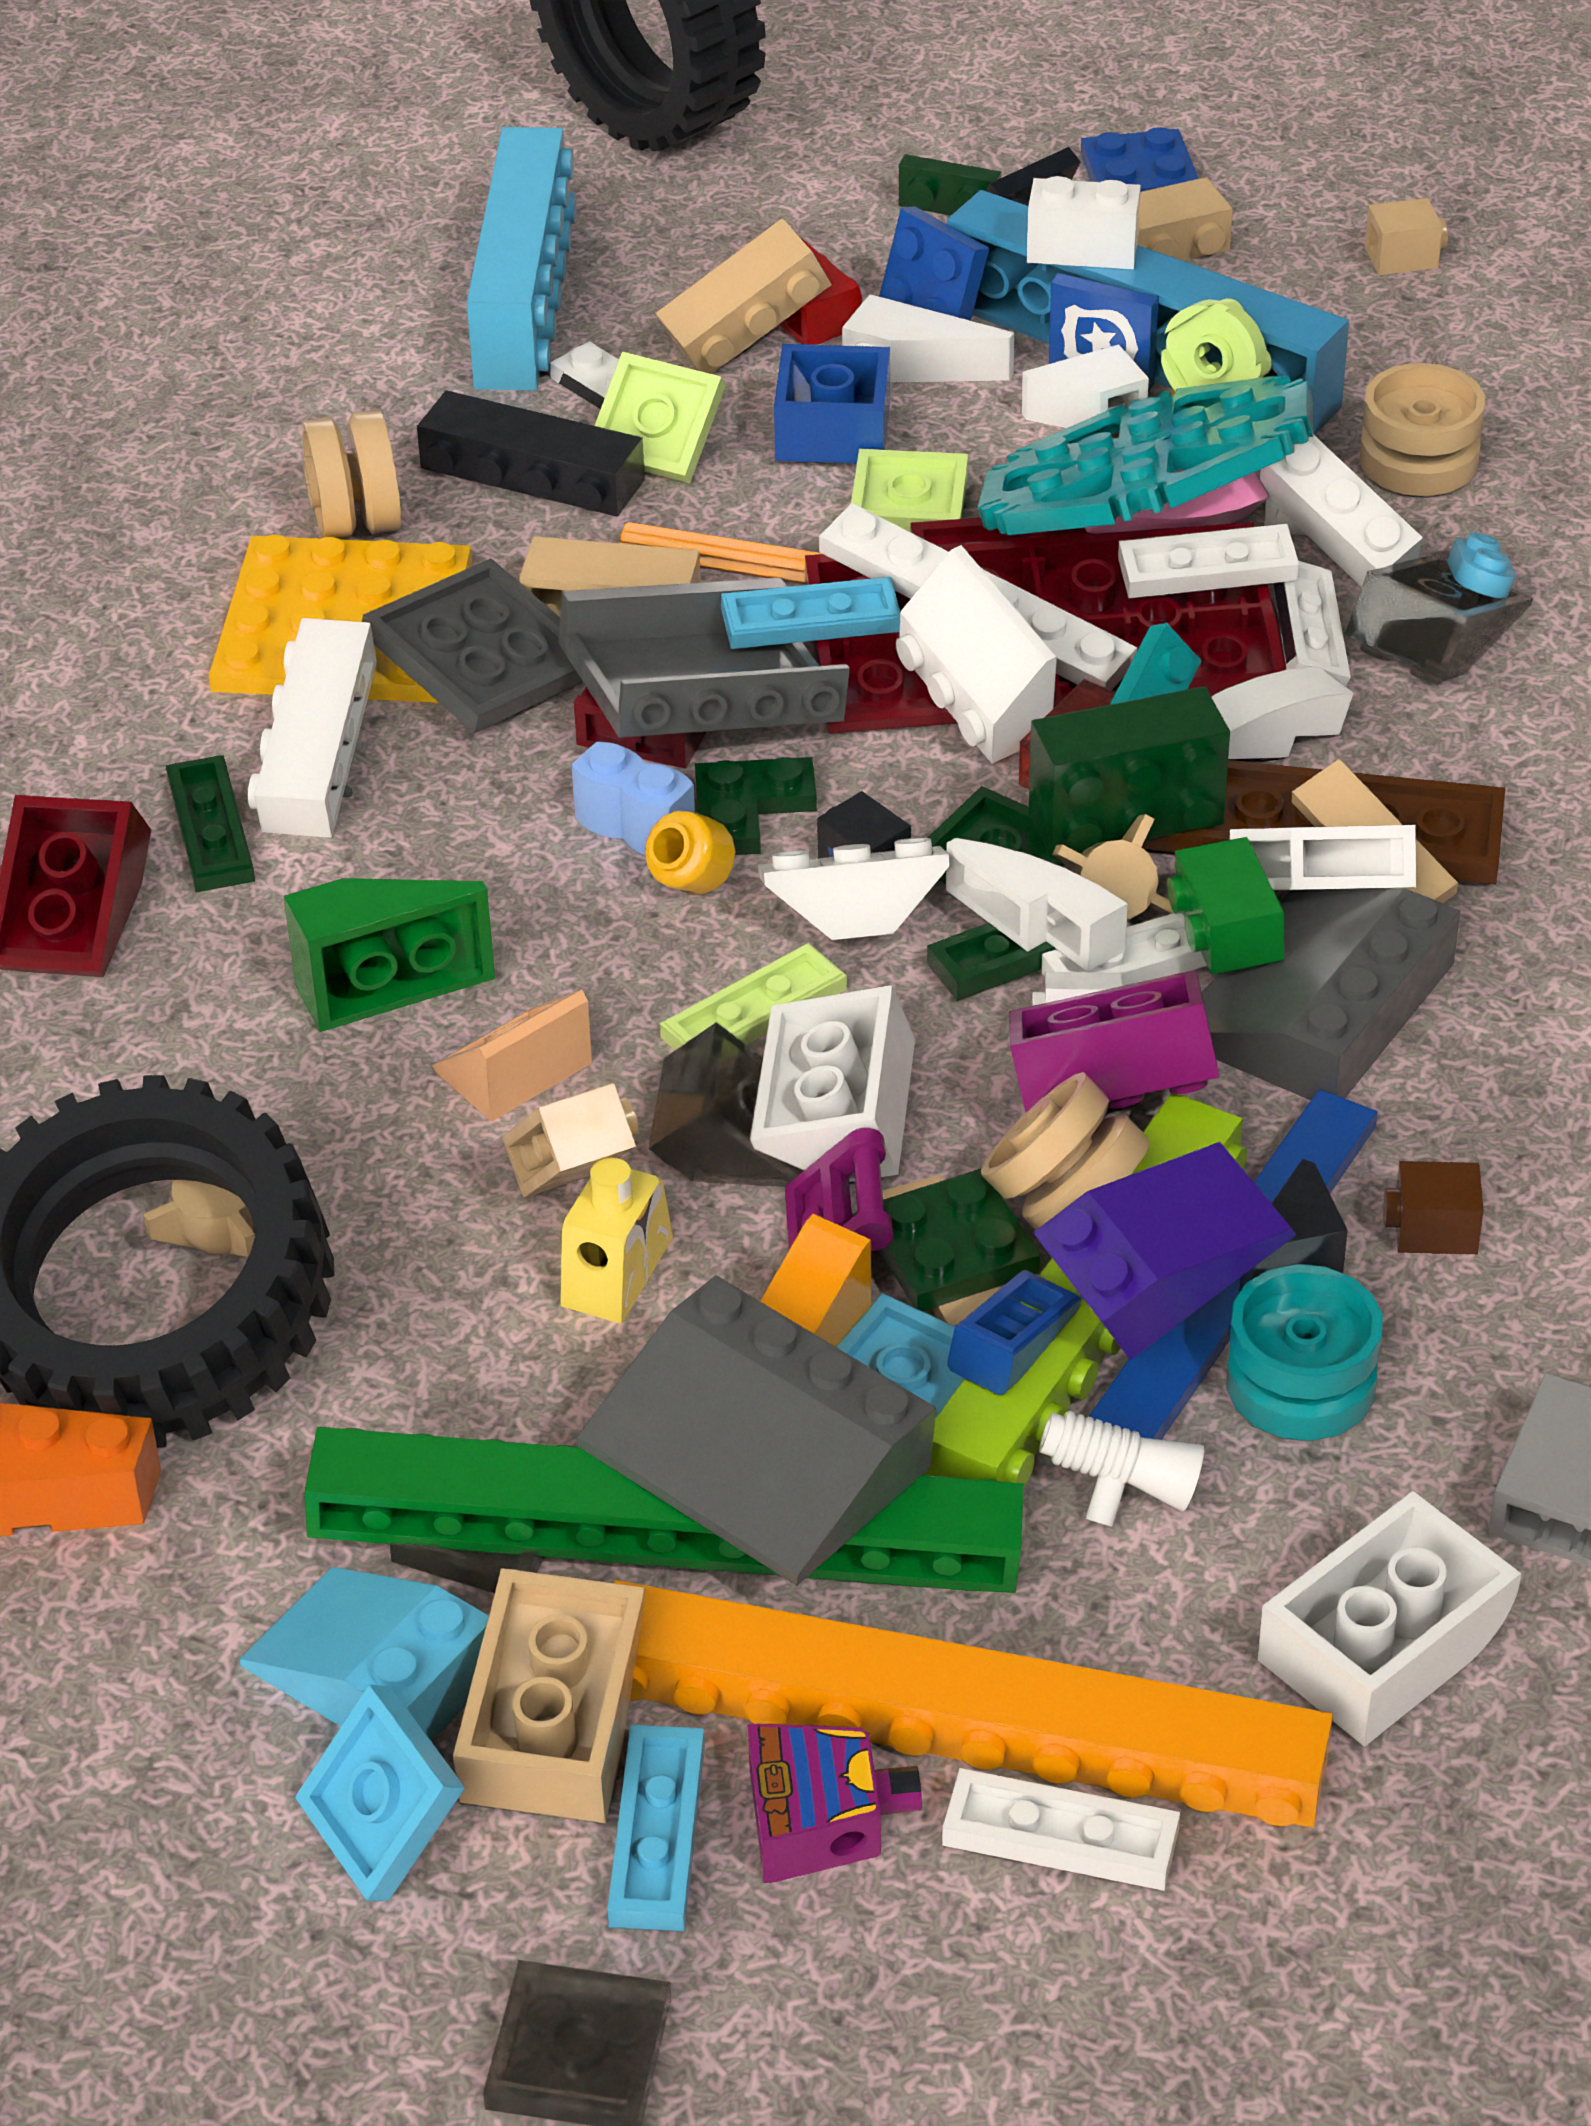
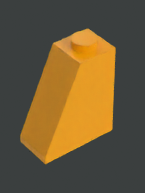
[760,1214,871,1347]

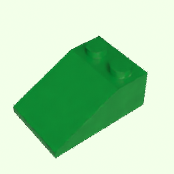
[283,878,495,1032]

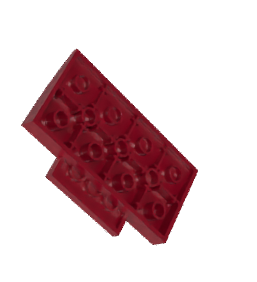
[805,517,1287,733]

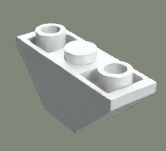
[758,838,949,940]

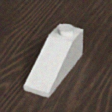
[842,294,1014,382]

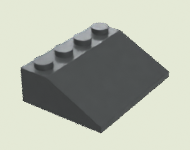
[1202,888,1460,1100]
[577,1275,936,1586]

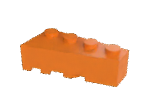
[0,1403,161,1536]

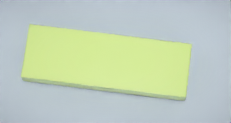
[660,943,847,1071]

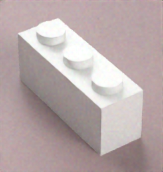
[1259,434,1423,600]

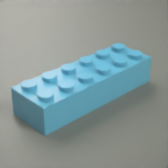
[467,127,576,391]

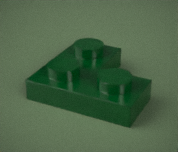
[695,757,817,855]

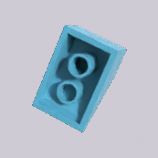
[239,1567,489,1742]

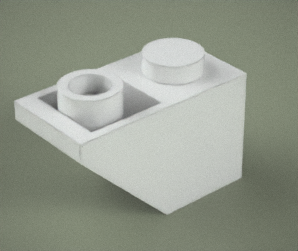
[1022,344,1149,428]

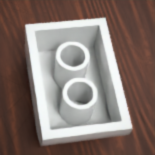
[1258,1491,1521,1747]

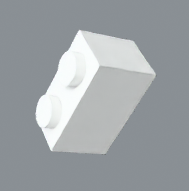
[1027,176,1141,270]

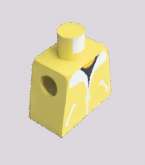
[561,1157,673,1324]

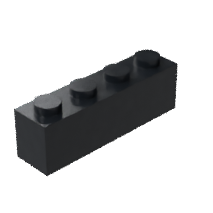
[417,390,645,517]

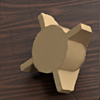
[1052,814,1174,919]
[143,1180,255,1257]

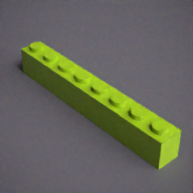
[924,1093,1247,1487]

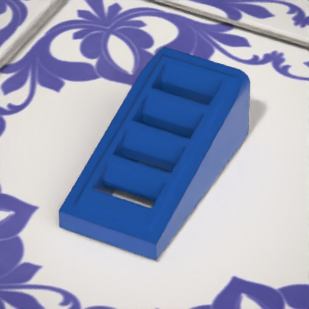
[947,1270,1082,1395]

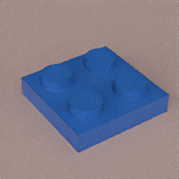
[1080,127,1199,192]
[879,206,989,321]

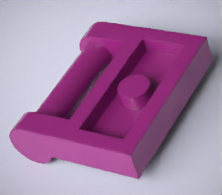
[785,1128,893,1251]

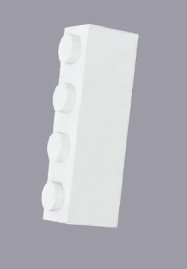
[248,618,377,838]

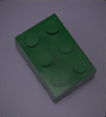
[1028,686,1230,859]

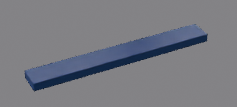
[1089,1089,1378,1440]

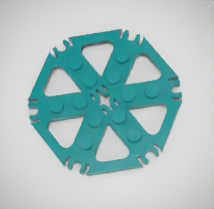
[978,375,1313,535]

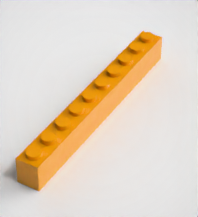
[613,1580,1333,1828]

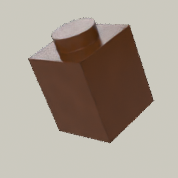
[1383,1161,1484,1255]

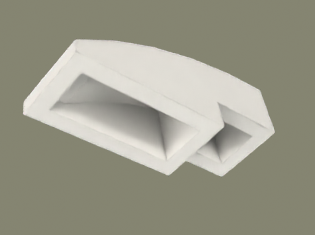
[1211,667,1354,759]
[1230,825,1416,890]
[946,838,1128,972]

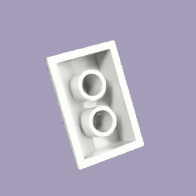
[896,545,1057,764]
[750,985,915,1182]

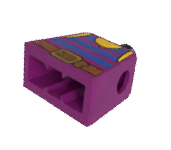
[747,1723,922,1883]

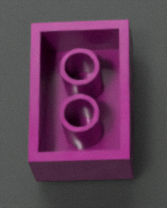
[1009,969,1219,1112]

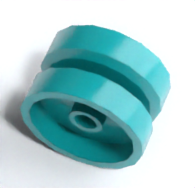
[1226,1264,1383,1441]

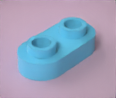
[1447,532,1516,598]

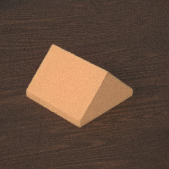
[432,989,592,1122]

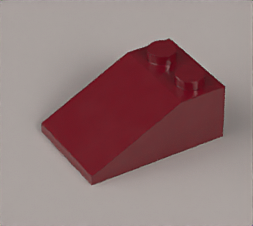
[0,795,151,977]

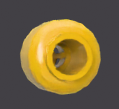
[645,811,736,895]

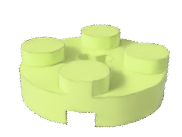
[1161,298,1271,392]

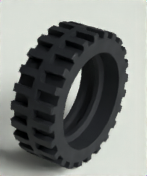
[530,0,766,151]
[0,1075,335,1448]

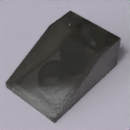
[1344,554,1533,684]

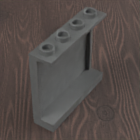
[558,578,850,738]

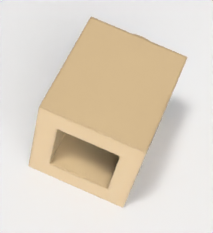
[1365,198,1448,275]

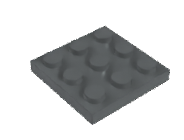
[362,558,583,733]

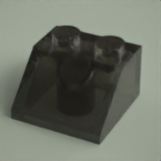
[648,1022,798,1187]

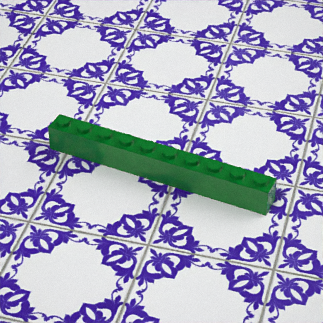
[304,1427,1024,1593]

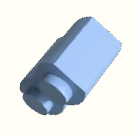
[571,742,695,855]

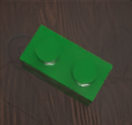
[1167,837,1284,975]

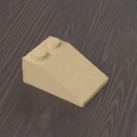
[453,1568,646,1823]

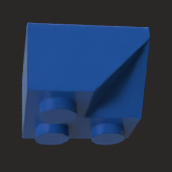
[774,344,890,464]

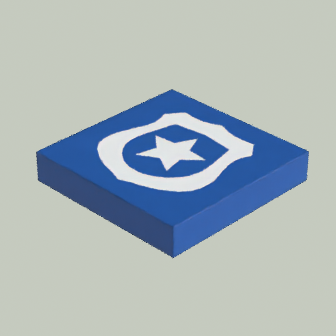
[1049,273,1159,393]

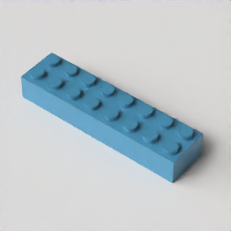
[947,190,1349,435]

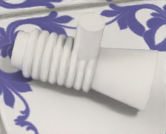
[1039,1411,1204,1527]

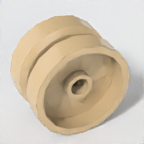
[1359,363,1486,497]
[302,409,401,539]
[981,1072,1150,1230]

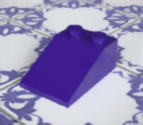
[1033,1142,1296,1360]

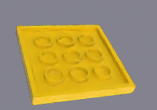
[209,534,472,703]

